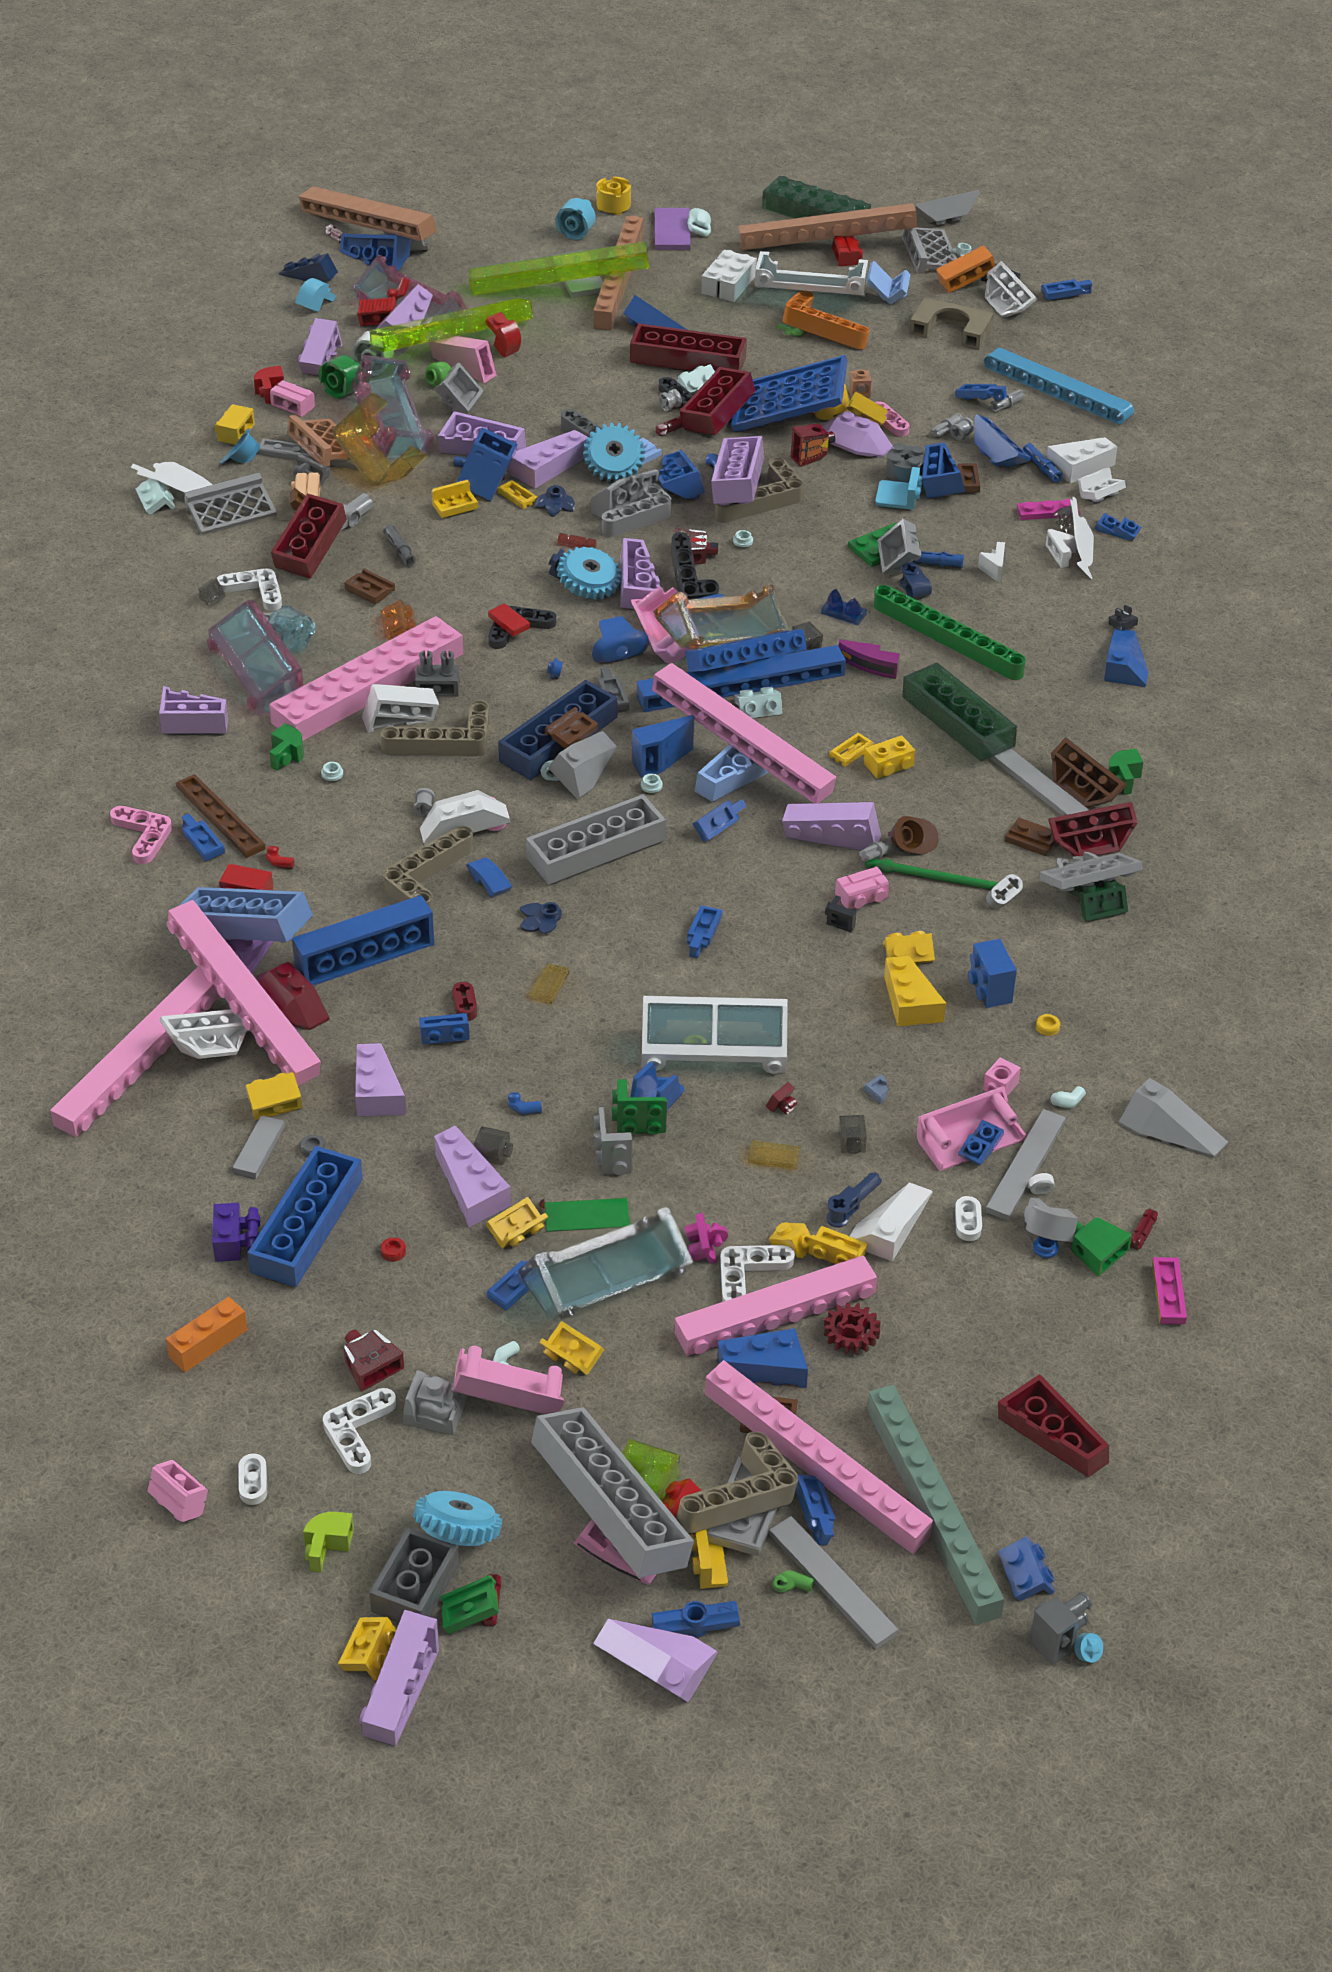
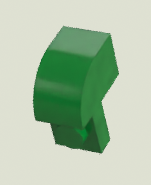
[269,723,304,771]
[1108,748,1144,795]

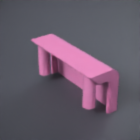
[631,586,702,663]
[917,1086,1026,1171]
[453,1346,565,1414]

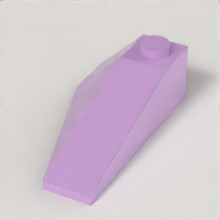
[593,1619,718,1702]

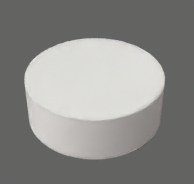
[1029,1173,1055,1195]

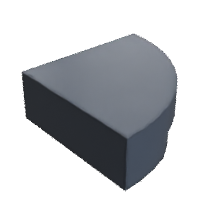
[863,1074,888,1104]

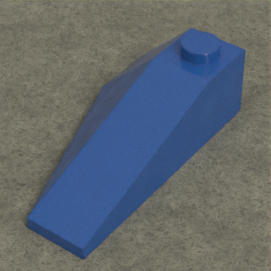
[340,234,411,272]
[623,295,687,330]
[658,450,705,499]
[1104,628,1148,687]

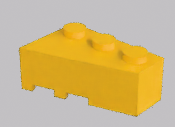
[884,956,946,1026]

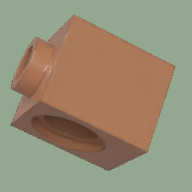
[849,369,872,399]

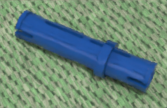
[1023,443,1063,483]
[912,551,964,568]

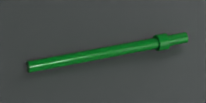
[864,859,999,890]

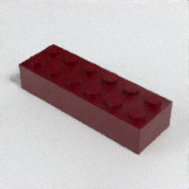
[630,323,747,371]

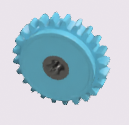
[583,423,645,483]
[557,546,621,600]
[413,1491,502,1546]

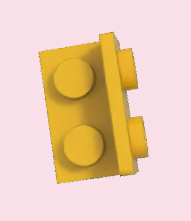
[338,1617,397,1681]

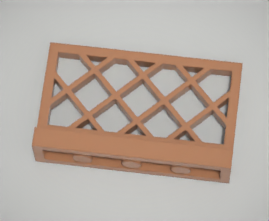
[287,415,365,466]

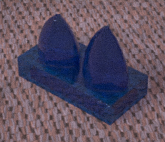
[821,589,867,626]

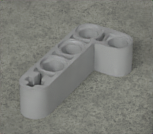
[602,484,671,537]

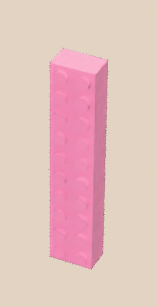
[269,616,463,740]

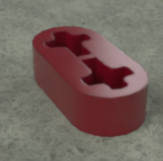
[452,982,477,1021]

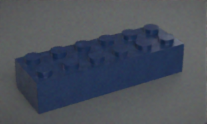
[498,680,618,780]

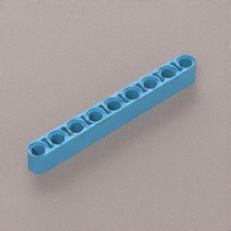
[984,348,1134,425]

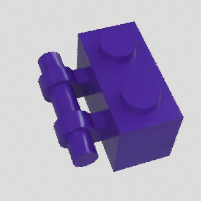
[212,1203,261,1262]

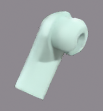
[1050,1086,1086,1109]
[493,1341,520,1365]

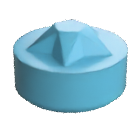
[1074,1633,1103,1663]

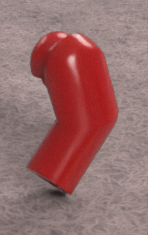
[387,277,410,300]
[265,846,294,869]

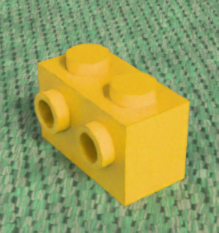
[215,404,255,445]
[863,735,915,779]
[246,1072,303,1120]

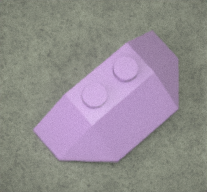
[822,411,893,458]

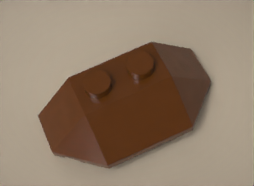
[1051,737,1126,809]

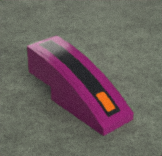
[838,639,900,679]

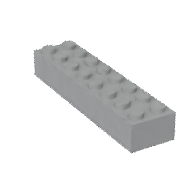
[531,1407,694,1578]

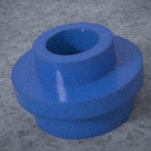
[547,658,563,679]
[1033,1236,1059,1258]

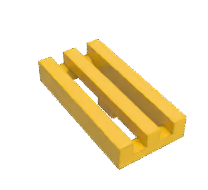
[498,480,537,510]
[829,733,874,767]

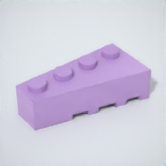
[374,284,433,353]
[438,411,526,455]
[507,430,587,489]
[620,538,664,609]
[782,802,881,850]
[434,1126,511,1227]
[359,1610,439,1746]

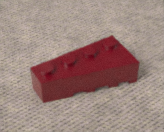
[998,1374,1109,1477]

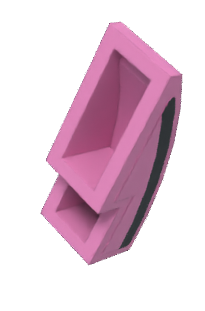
[573,1519,656,1585]

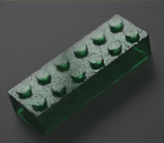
[762,176,871,237]
[902,662,1017,762]

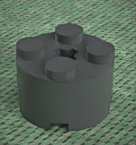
[885,443,925,483]

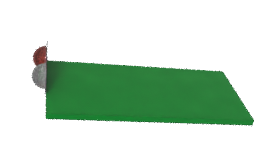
[539,1198,630,1232]

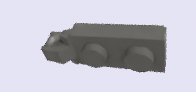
[598,666,629,711]

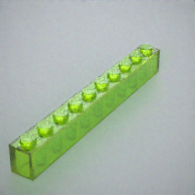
[468,241,650,295]
[369,298,533,352]

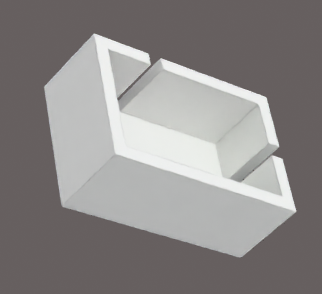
[701,250,757,302]

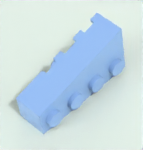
[695,744,769,802]

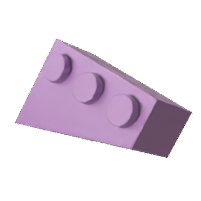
[298,318,342,375]
[159,686,228,733]
[355,1043,406,1116]

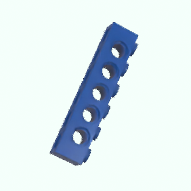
[685,629,807,672]

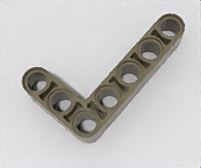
[715,457,804,523]
[380,700,489,756]
[383,826,473,912]
[676,1431,798,1533]

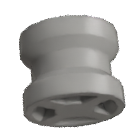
[659,389,682,412]

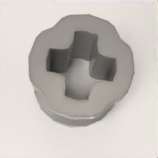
[950,417,975,441]
[413,788,435,817]

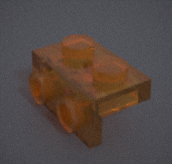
[380,599,417,640]

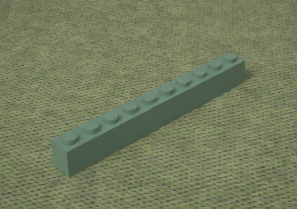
[867,1384,1004,1625]

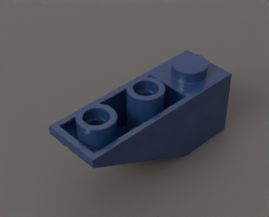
[279,253,338,282]

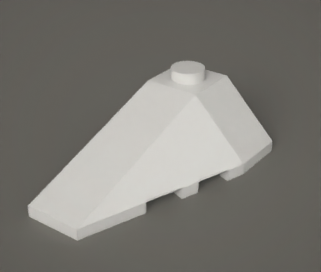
[850,1183,933,1262]

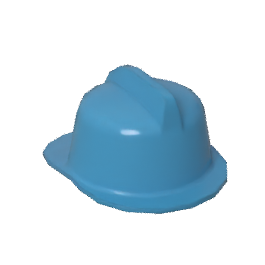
[220,428,260,464]

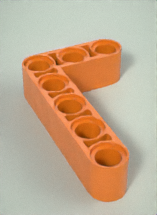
[782,290,870,349]

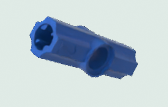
[651,1600,740,1638]

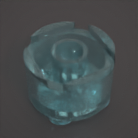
[266,605,316,653]

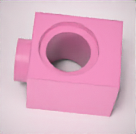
[983,1058,1021,1096]

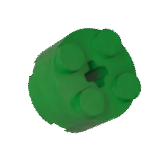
[319,355,362,399]

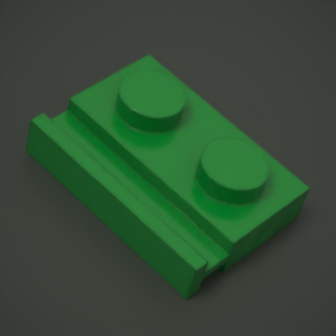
[441,1575,499,1634]

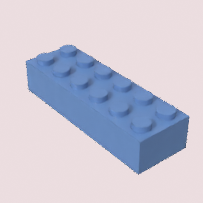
[179,887,313,943]

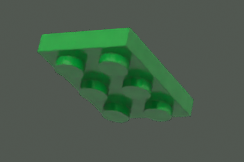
[848,522,920,567]

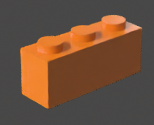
[936,245,995,293]
[166,1297,248,1372]

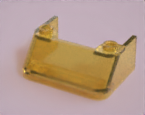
[334,392,427,486]

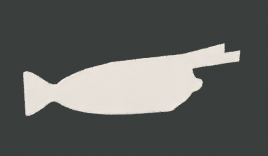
[131,462,225,508]
[1070,497,1094,579]

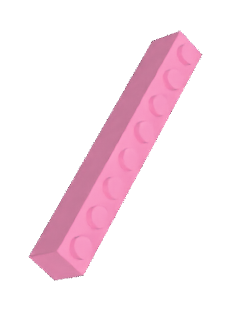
[674,1255,877,1356]

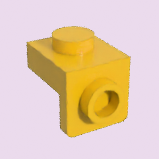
[769,1222,811,1258]

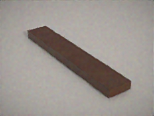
[176,774,266,858]

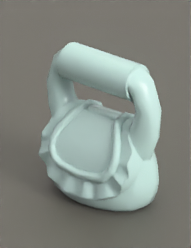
[687,208,711,237]

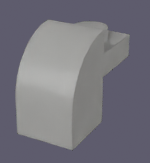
[1024,1198,1078,1242]

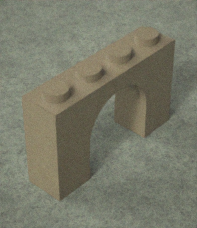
[910,298,994,350]

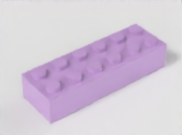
[711,436,764,505]

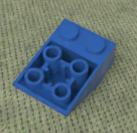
[456,427,518,502]
[632,715,694,778]

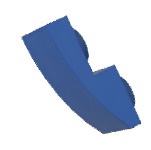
[1094,513,1142,540]
[466,857,512,897]
[958,1119,1004,1165]

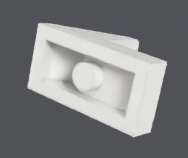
[1046,529,1076,568]
[978,542,1005,582]

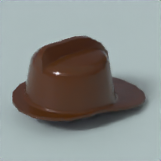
[888,816,939,854]

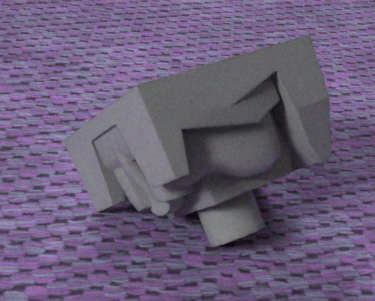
[434,362,484,414]
[877,519,921,575]
[403,1370,469,1435]

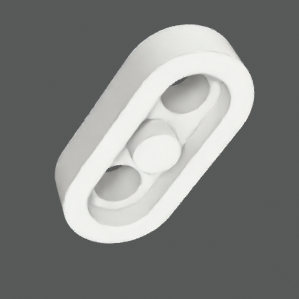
[955,1196,982,1241]
[238,1454,267,1505]

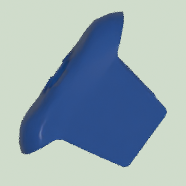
[592,616,649,662]
[630,1062,684,1111]

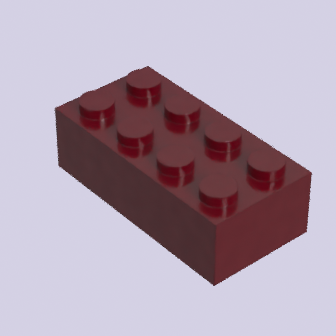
[679,367,756,435]
[271,493,347,579]

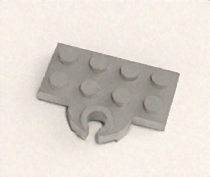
[1040,851,1142,891]

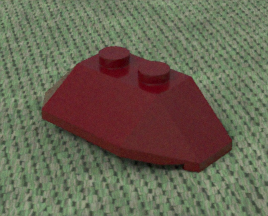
[1048,802,1138,857]
[256,961,330,1030]

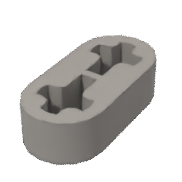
[986,874,1023,909]

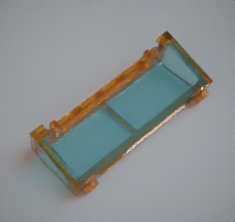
[653,585,789,649]

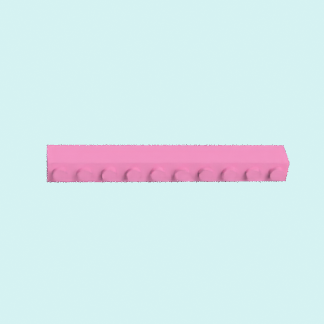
[652,663,836,803]
[167,900,321,1086]
[50,966,220,1137]
[705,1360,933,1554]

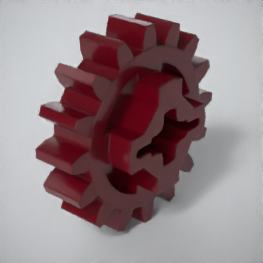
[824,1302,881,1355]

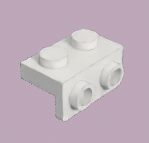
[1078,468,1126,502]

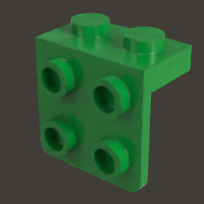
[612,1079,667,1135]

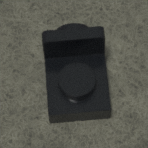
[825,895,857,933]

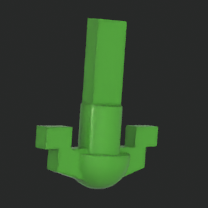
[777,324,805,337]

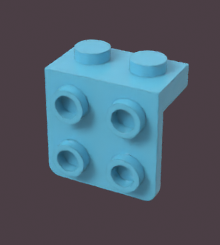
[875,467,923,510]

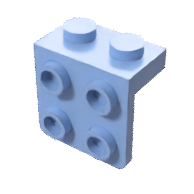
[867,261,911,305]

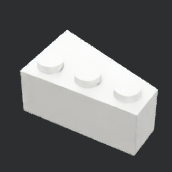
[1046,437,1117,483]
[362,684,439,733]

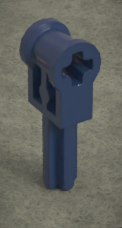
[826,1172,882,1228]

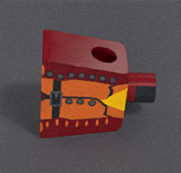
[790,424,836,467]

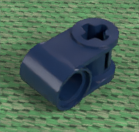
[900,563,932,599]

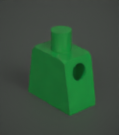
[1071,1217,1132,1276]

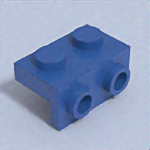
[419,1013,470,1045]
[998,1536,1055,1601]

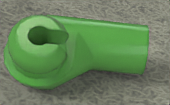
[772,1570,814,1593]

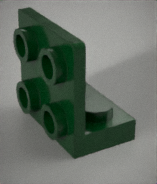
[1067,880,1128,921]

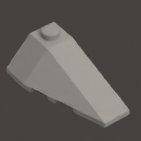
[591,469,659,518]
[548,731,617,799]
[1118,1078,1228,1158]

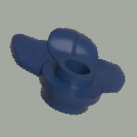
[536,485,575,517]
[520,902,562,934]

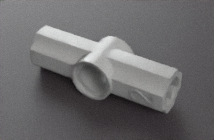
[340,493,373,531]

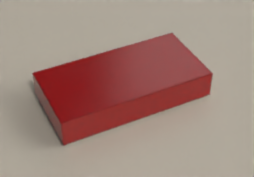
[488,603,530,637]

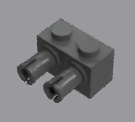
[415,650,460,697]
[1029,1592,1092,1666]

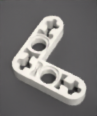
[216,569,282,611]
[720,1245,795,1302]
[323,1388,396,1474]

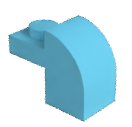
[295,278,336,312]

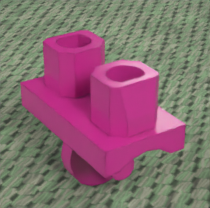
[685,1212,728,1263]

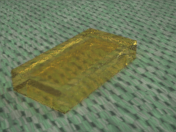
[529,963,569,1004]
[748,1140,801,1170]

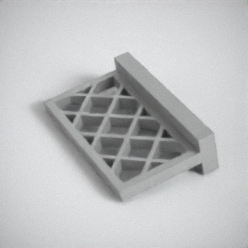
[902,227,957,274]
[185,473,277,535]

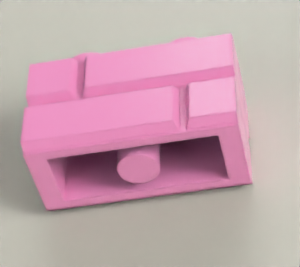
[270,381,315,417]
[835,867,889,909]
[147,1460,208,1522]

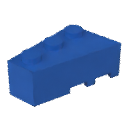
[922,442,965,498]
[717,1328,808,1388]

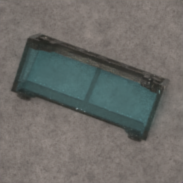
[518,1207,693,1320]

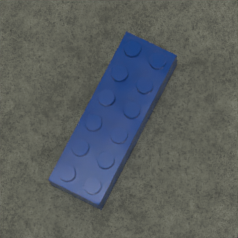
[292,895,435,986]
[247,1146,363,1287]

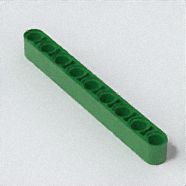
[873,585,1026,680]

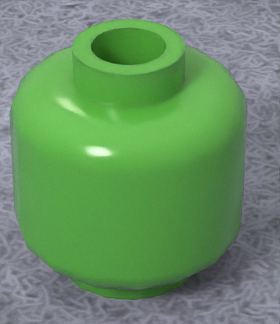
[425,361,451,388]

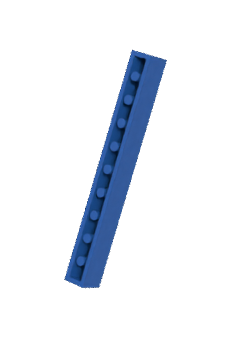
[637,645,846,712]

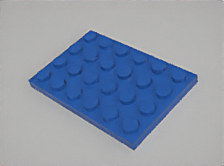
[731,355,848,432]

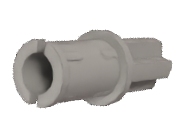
[990,389,1025,412]
[931,413,963,438]
[859,840,892,862]

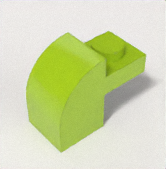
[303,1512,354,1573]

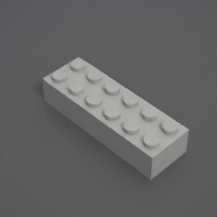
[526,794,666,885]

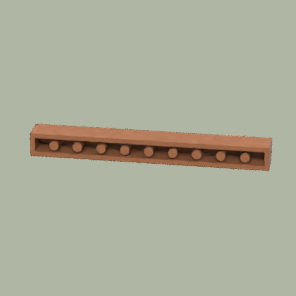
[298,186,437,241]
[738,203,917,250]
[594,216,644,330]

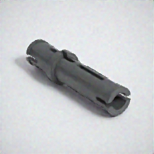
[383,524,416,567]

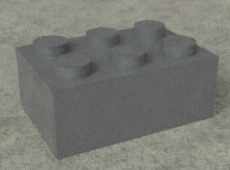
[369,1527,459,1622]

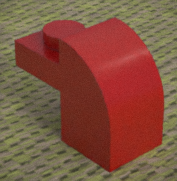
[485,312,521,358]
[254,365,284,404]

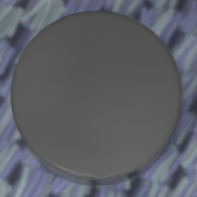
[300,1135,325,1157]

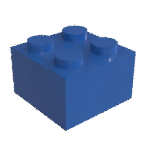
[968,939,1017,1008]

